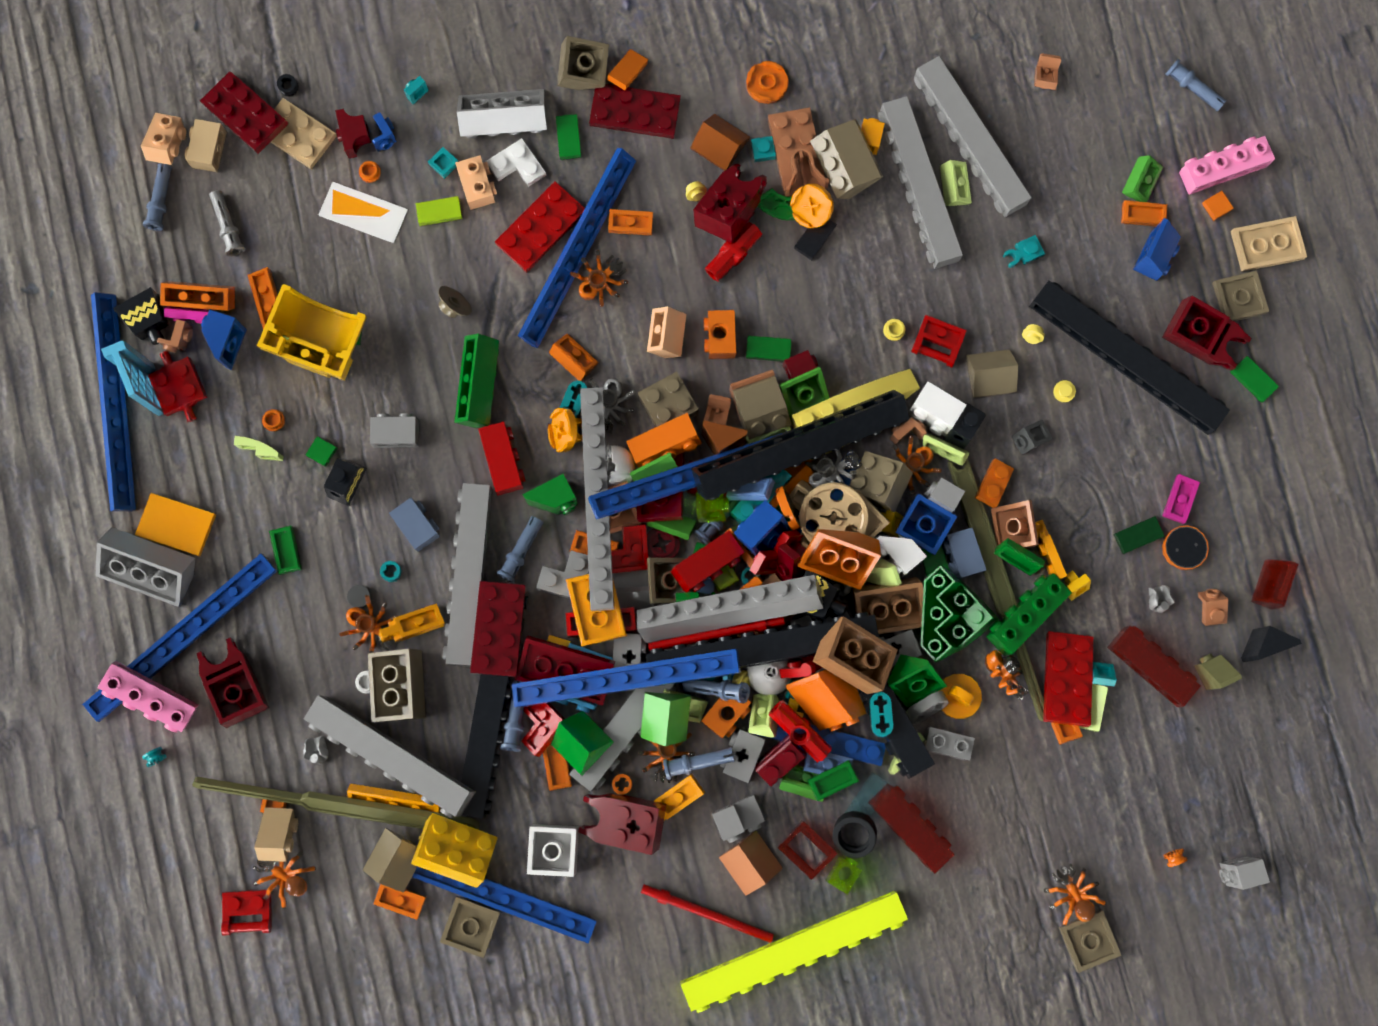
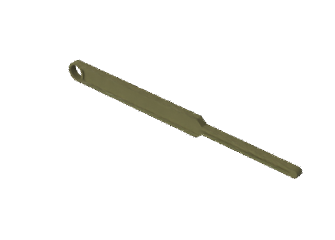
[948,458,1044,721]
[192,777,480,830]

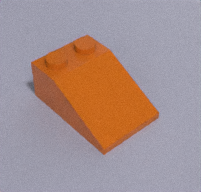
[798,529,881,590]

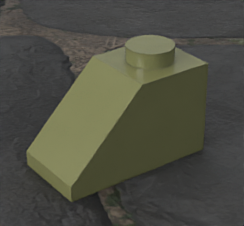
[1194,653,1242,690]

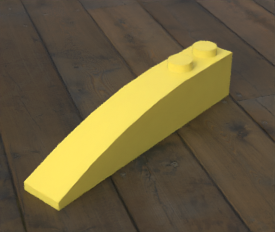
[791,369,920,460]

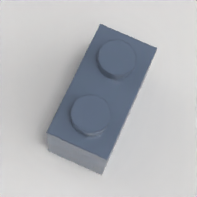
[389,498,440,552]
[942,528,986,579]

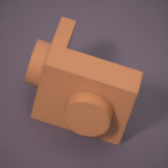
[1034,53,1061,90]
[157,320,193,353]
[704,394,731,425]
[890,417,927,445]
[1198,589,1228,626]

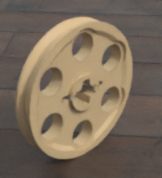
[799,482,868,542]

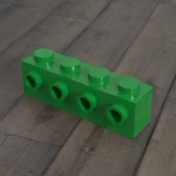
[454,333,499,428]
[986,573,1072,657]

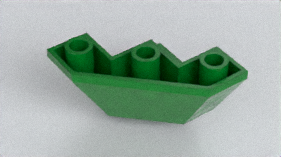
[920,565,999,663]

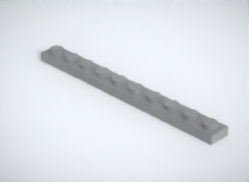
[580,387,614,611]

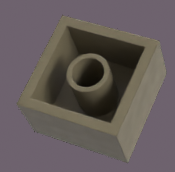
[638,371,699,427]
[849,451,913,513]

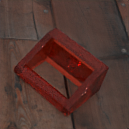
[1251,559,1299,610]
[777,820,838,880]

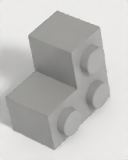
[536,551,589,600]
[711,795,765,843]

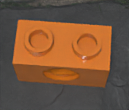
[704,310,736,359]
[701,698,751,739]

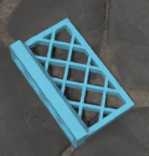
[101,340,164,416]

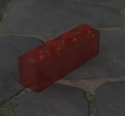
[1107,626,1201,707]
[868,783,955,874]

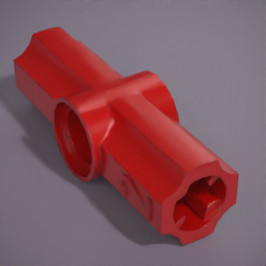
[705,222,762,282]
[769,700,832,763]

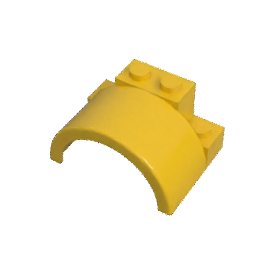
[257,284,367,381]

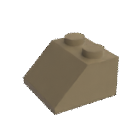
[557,36,609,90]
[732,376,791,440]

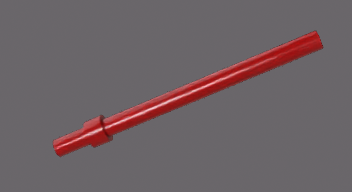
[648,617,785,651]
[641,884,774,943]

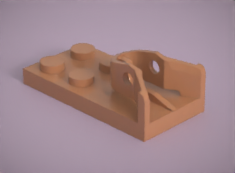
[768,107,829,197]

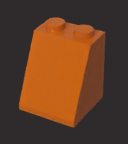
[786,669,867,732]

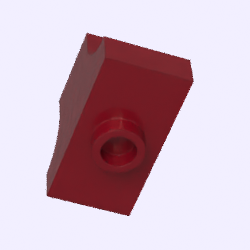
[335,108,372,159]
[775,542,806,581]

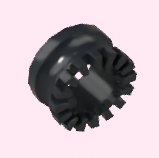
[277,74,299,97]

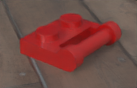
[911,315,967,368]
[779,656,823,678]
[221,889,272,936]

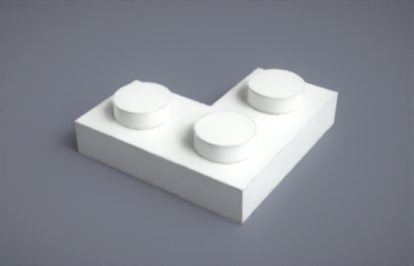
[486,138,546,187]

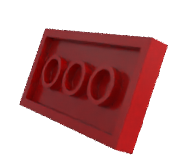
[495,181,585,273]
[1043,631,1093,727]

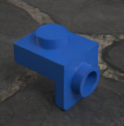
[372,112,397,152]

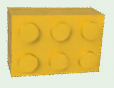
[411,813,498,888]

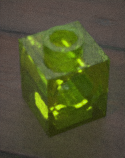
[696,492,730,523]
[825,856,862,895]

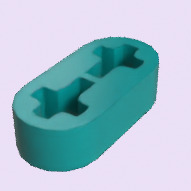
[560,380,587,418]
[869,692,893,737]

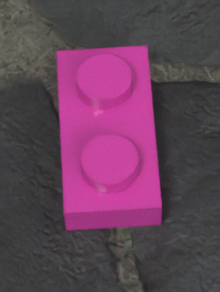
[164,306,215,323]
[1162,474,1200,524]

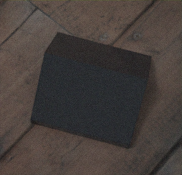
[1241,626,1302,662]

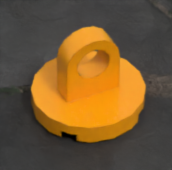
[790,184,834,228]
[547,408,583,452]
[940,674,982,719]

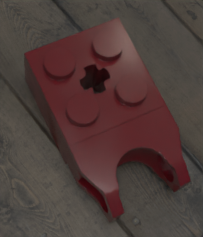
[693,164,767,243]
[1162,296,1252,370]
[196,637,269,728]
[578,793,667,855]

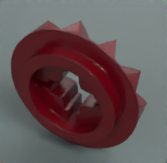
[647,528,680,558]

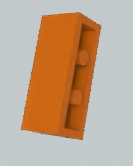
[160,281,235,311]
[626,413,702,468]

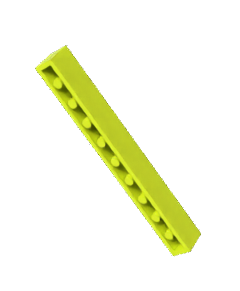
[680,891,908,1013]

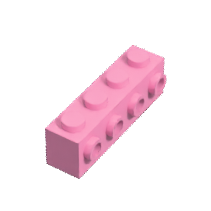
[1179,136,1275,195]
[97,661,199,733]

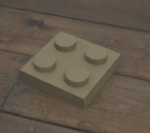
[1212,270,1269,322]
[440,896,501,958]
[1059,910,1122,973]

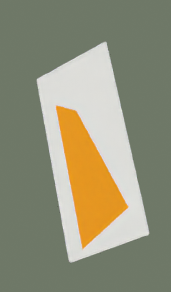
[318,182,408,243]

